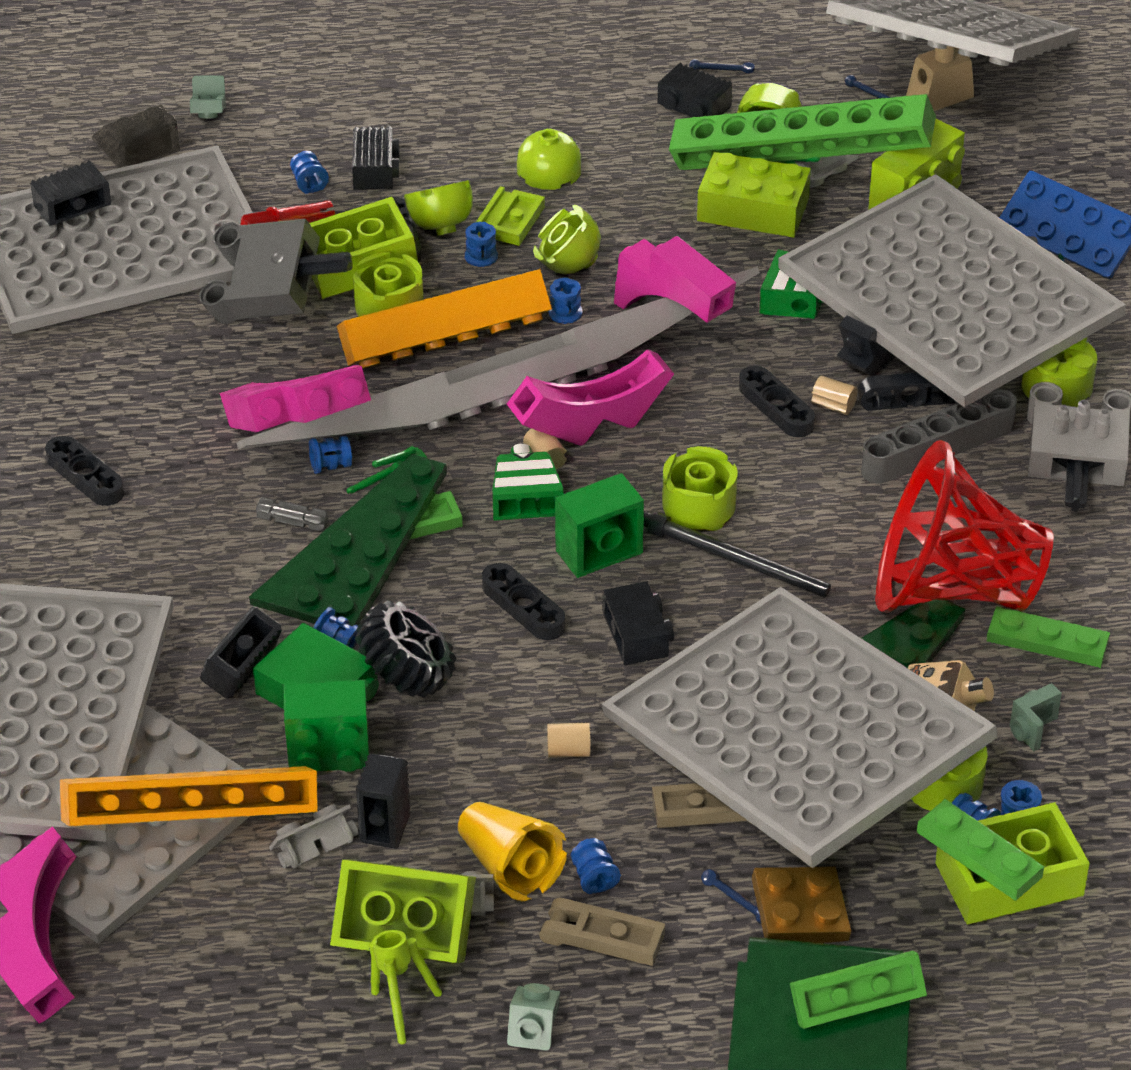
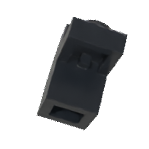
[837,315,895,376]

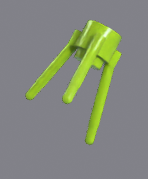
[369,930,442,1045]

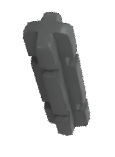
[256,497,328,532]

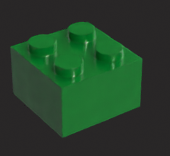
[555,473,644,578]
[284,680,369,772]

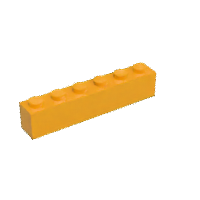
[337,269,552,369]
[60,766,318,826]

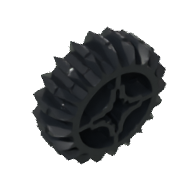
[355,600,457,698]

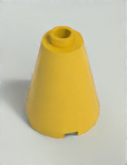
[458,802,567,901]

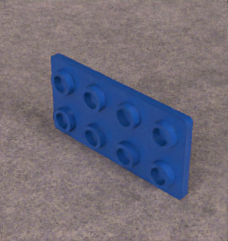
[999,171,1131,279]

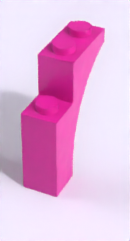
[613,236,736,323]
[507,349,674,446]
[220,365,371,432]
[0,826,77,1024]

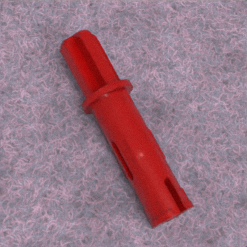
[240,200,335,225]

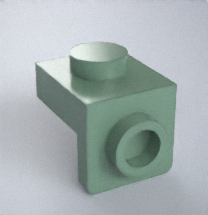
[190,75,226,119]
[1010,683,1062,751]
[507,983,560,1050]

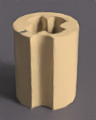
[811,376,858,415]
[523,429,567,469]
[547,723,590,758]

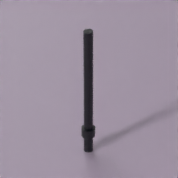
[643,511,831,598]

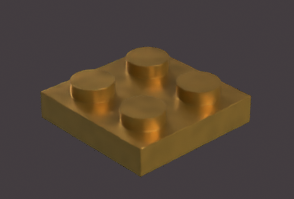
[752,867,851,943]

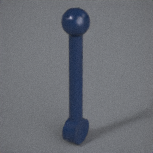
[689,59,755,73]
[845,75,892,98]
[701,869,761,924]

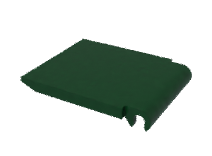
[728,937,910,1070]

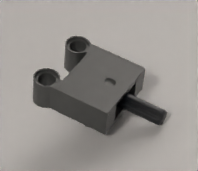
[199,219,353,324]

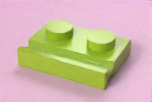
[475,186,545,246]

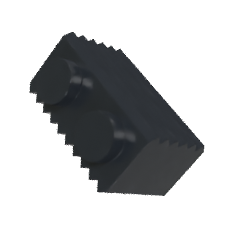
[657,62,732,118]
[352,126,400,190]
[30,160,111,226]
[602,581,674,666]
[200,607,282,699]
[356,753,411,849]

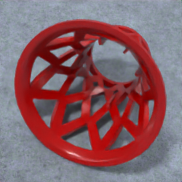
[875,440,1054,613]

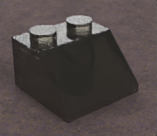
[92,105,180,168]

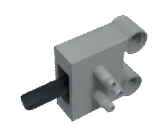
[1027,382,1131,512]

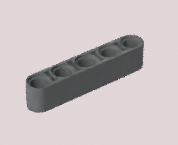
[861,389,1017,484]

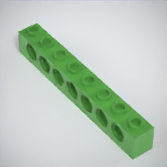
[669,94,936,170]

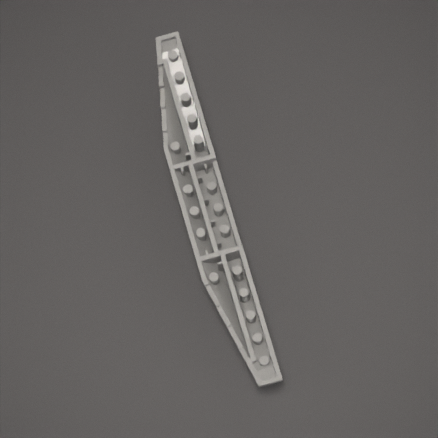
[236,266,760,449]

